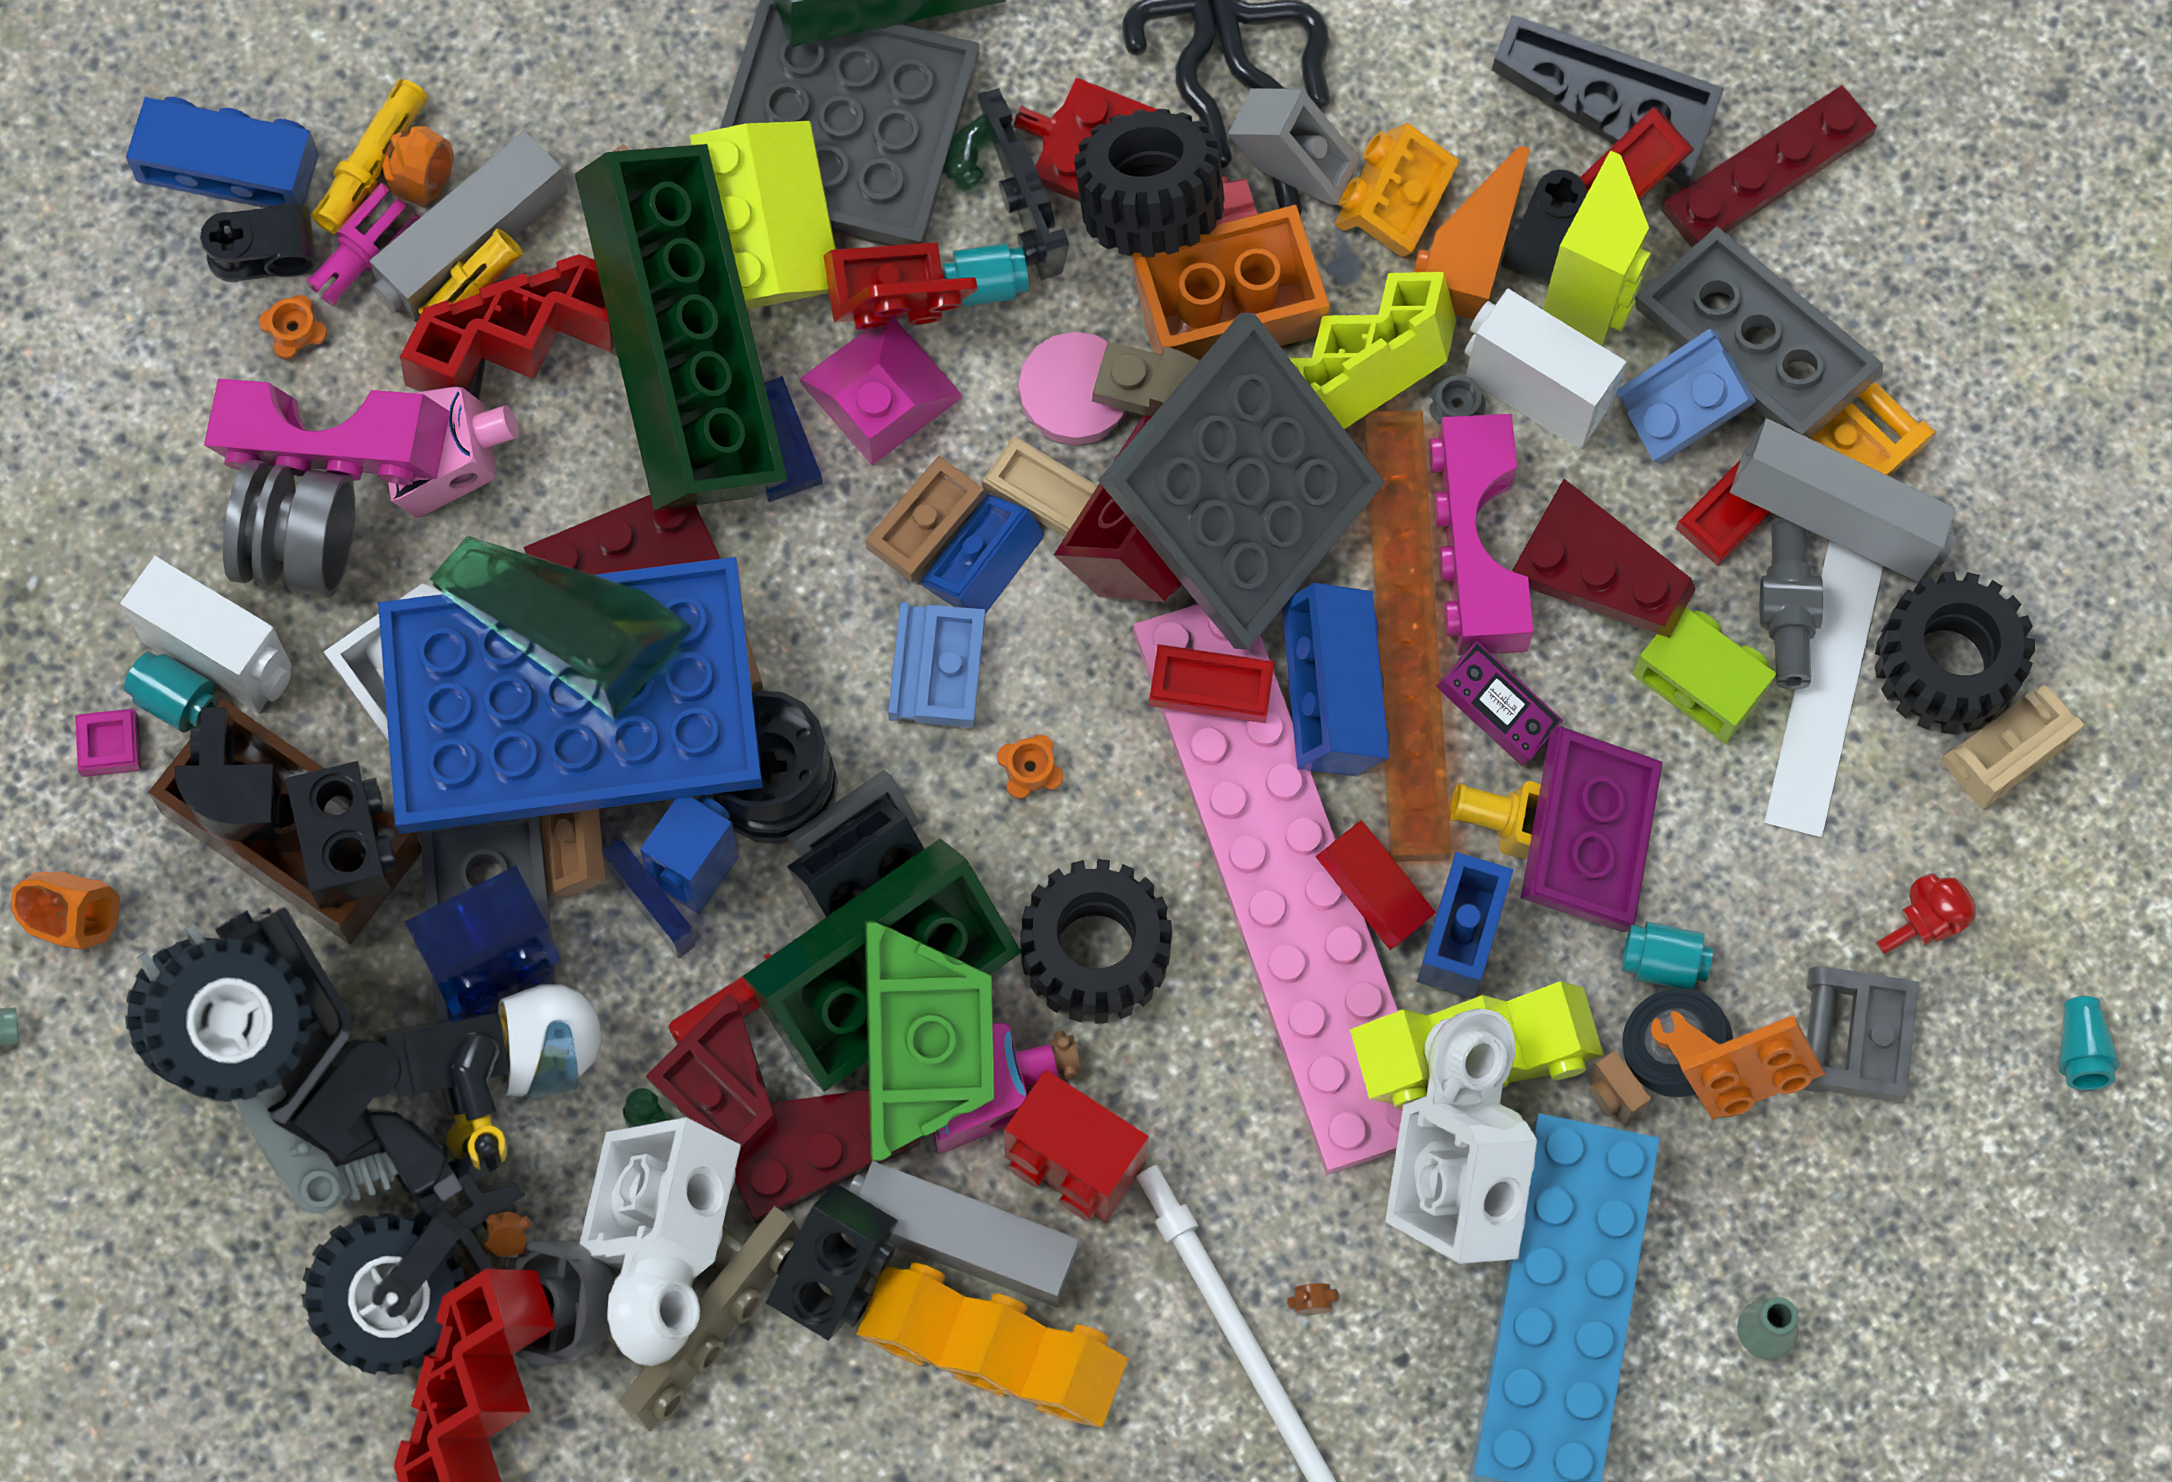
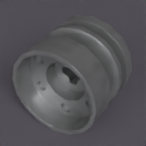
[223,460,355,597]

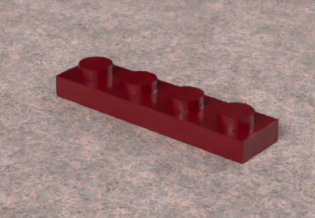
[1661,84,1877,248]

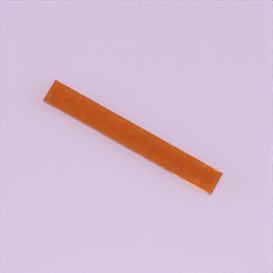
[1363,410,1451,862]

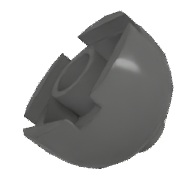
[501,1240,615,1365]

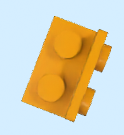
[1334,122,1460,257]

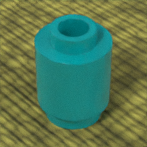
[943,243,1029,307]
[124,652,217,733]
[1621,921,1713,989]

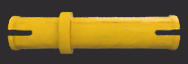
[311,78,429,235]

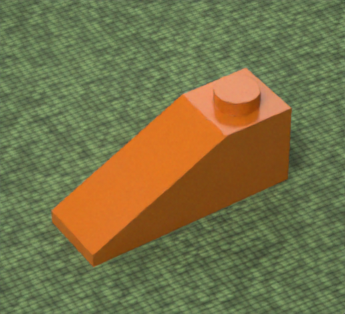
[1413,146,1530,320]

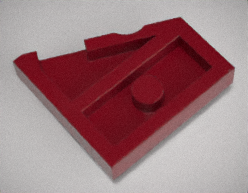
[645,994,777,1160]

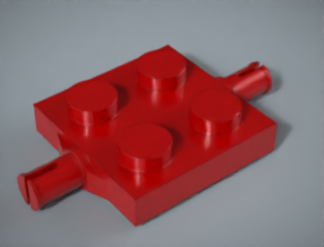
[1013,77,1157,202]

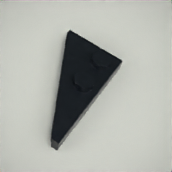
[977,88,1070,280]

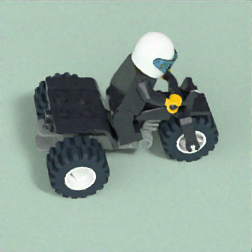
[125,907,601,1375]

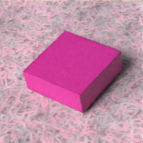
[75,708,141,777]

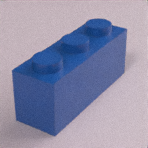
[126,97,319,208]
[1282,583,1390,776]

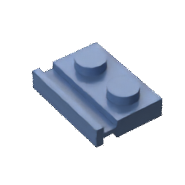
[1616,329,1756,464]
[888,602,985,728]

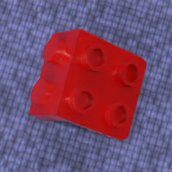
[823,242,978,330]

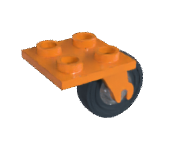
[1622,988,1825,1120]

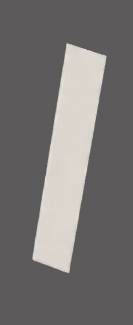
[1764,540,1883,838]

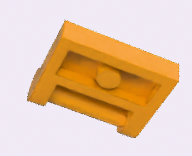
[1810,382,1937,477]

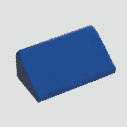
[920,493,1044,614]

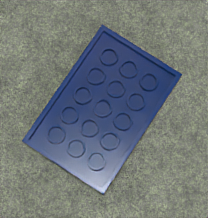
[378,557,763,834]

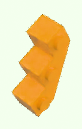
[856,1262,1129,1428]

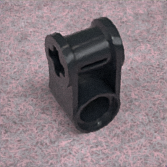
[1501,169,1587,285]
[200,203,316,282]

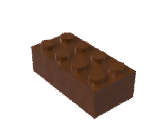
[148,699,421,945]

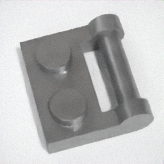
[1802,966,1919,1103]

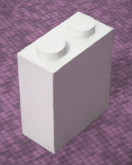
[1464,288,1627,450]
[120,556,292,714]

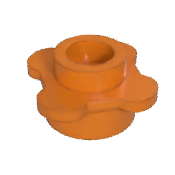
[259,295,327,359]
[997,734,1063,799]

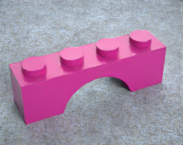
[204,378,450,485]
[1429,414,1534,656]

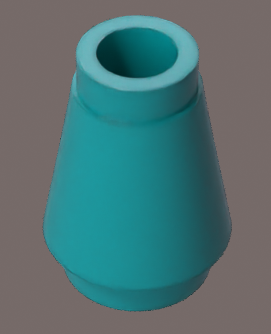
[2059,996,2120,1091]

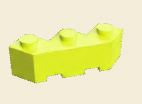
[1289,272,1456,429]
[1350,981,1604,1110]

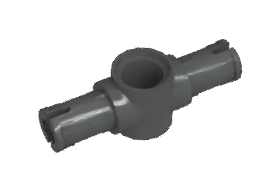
[1759,517,1823,690]

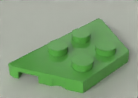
[865,921,994,1161]

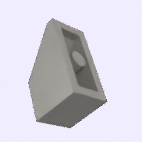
[1228,89,1360,205]

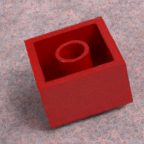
[1004,1069,1149,1223]

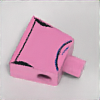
[388,387,519,518]

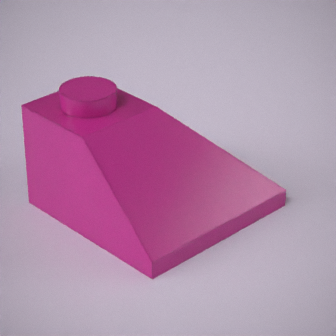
[800,318,962,465]

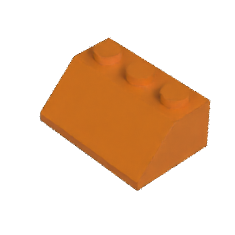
[1131,205,1330,360]

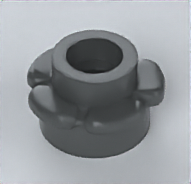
[1429,375,1486,425]

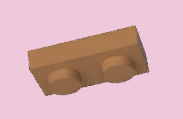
[865,455,984,583]
[541,809,606,898]

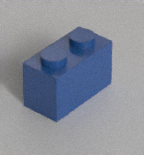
[640,795,739,914]
[1416,852,1514,999]

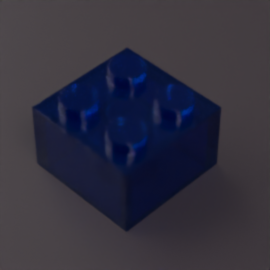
[405,865,562,1016]

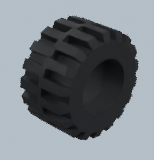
[1074,108,1225,257]
[1875,571,2035,733]
[1020,859,1172,1024]

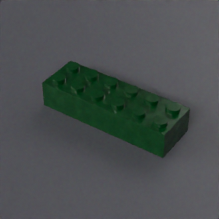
[575,144,788,511]

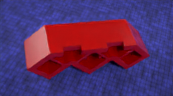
[400,254,615,392]
[393,1268,556,1482]

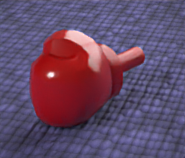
[1876,873,1976,955]

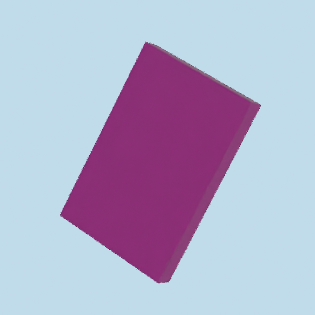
[1520,726,1663,932]

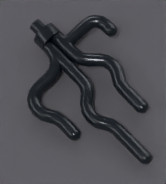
[1122,0,1330,215]

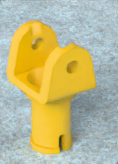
[1448,781,1541,859]

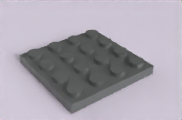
[720,0,980,245]
[1098,313,1385,650]

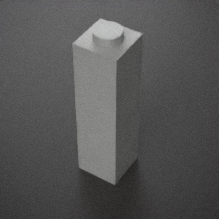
[369,131,568,322]
[1730,418,1956,582]
[849,1161,1080,1308]

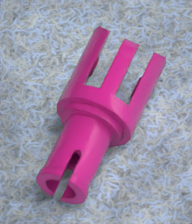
[306,182,420,306]

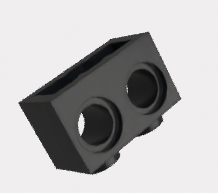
[286,761,397,909]
[786,800,925,922]
[766,1183,899,1341]

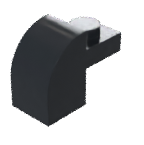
[174,707,282,841]

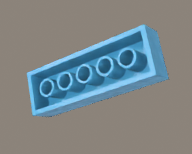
[1468,1113,1660,1482]

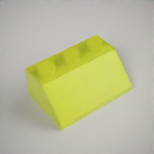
[690,121,836,310]
[1542,150,1651,346]

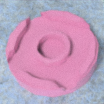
[1018,332,1129,446]

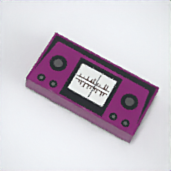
[1435,641,1563,766]

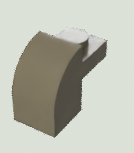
[1092,341,1200,416]

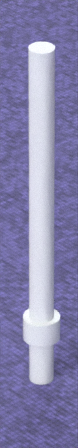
[1136,1165,1336,1482]

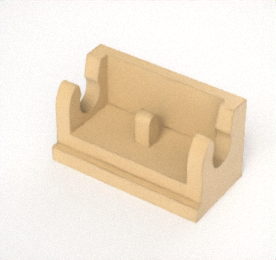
[1941,685,2085,810]

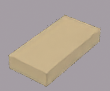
[982,436,1097,537]

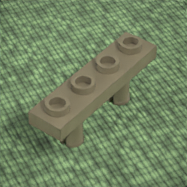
[606,1206,800,1432]

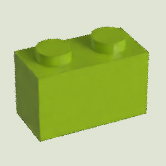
[1632,607,1777,744]

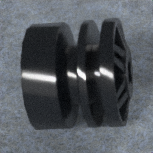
[713,690,838,844]

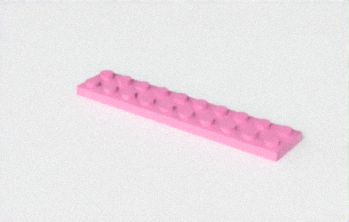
[1133,604,1403,1175]

